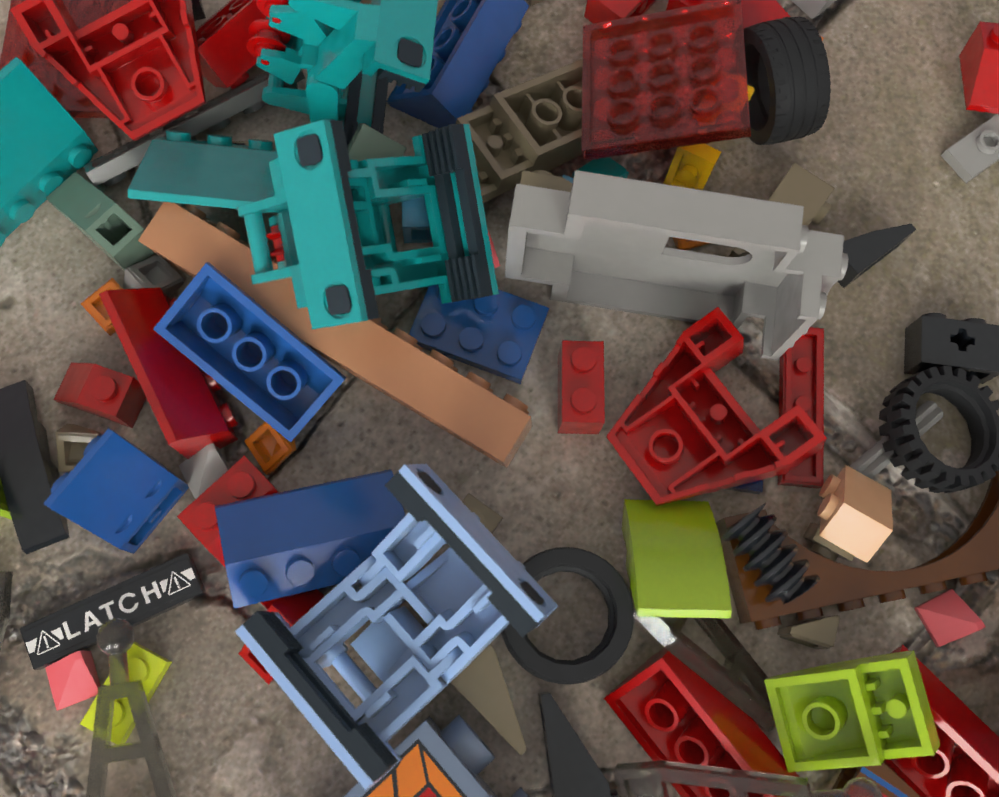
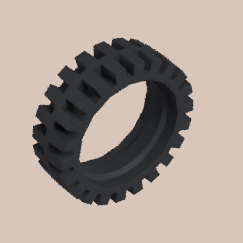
[879,366,999,493]

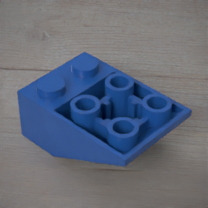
[43,428,189,554]

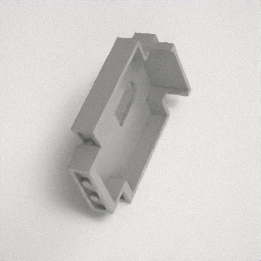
[504,170,848,360]

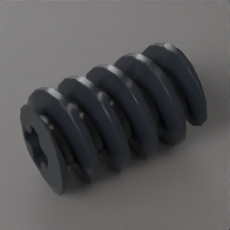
[722,503,821,604]

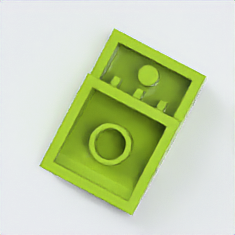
[621,499,732,618]
[764,650,940,772]

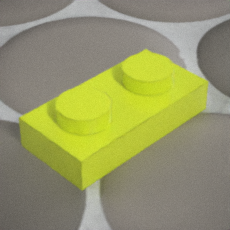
[80,641,172,746]

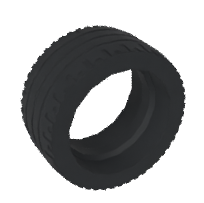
[730,17,831,145]
[501,547,634,684]

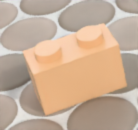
[817,465,893,563]

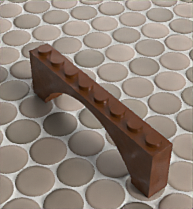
[716,471,999,630]

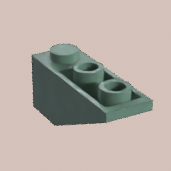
[46,172,154,271]

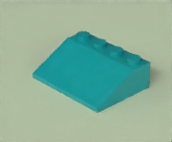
[0,57,98,247]
[128,130,288,213]

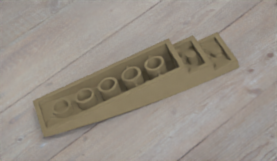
[456,24,713,203]

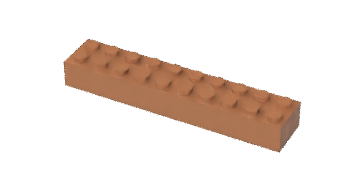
[138,202,532,468]

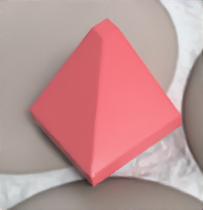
[914,589,986,647]
[45,650,101,711]

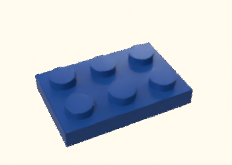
[409,284,549,384]

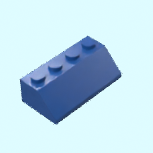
[386,0,529,128]
[153,262,347,442]
[215,469,405,609]

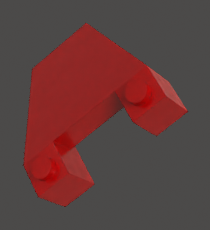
[10,0,206,141]
[606,307,827,506]

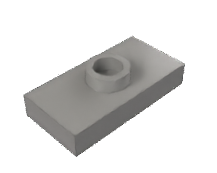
[941,114,999,183]

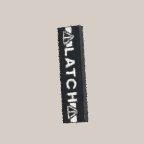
[19,553,207,670]

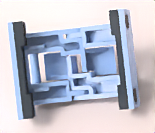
[235,464,558,790]

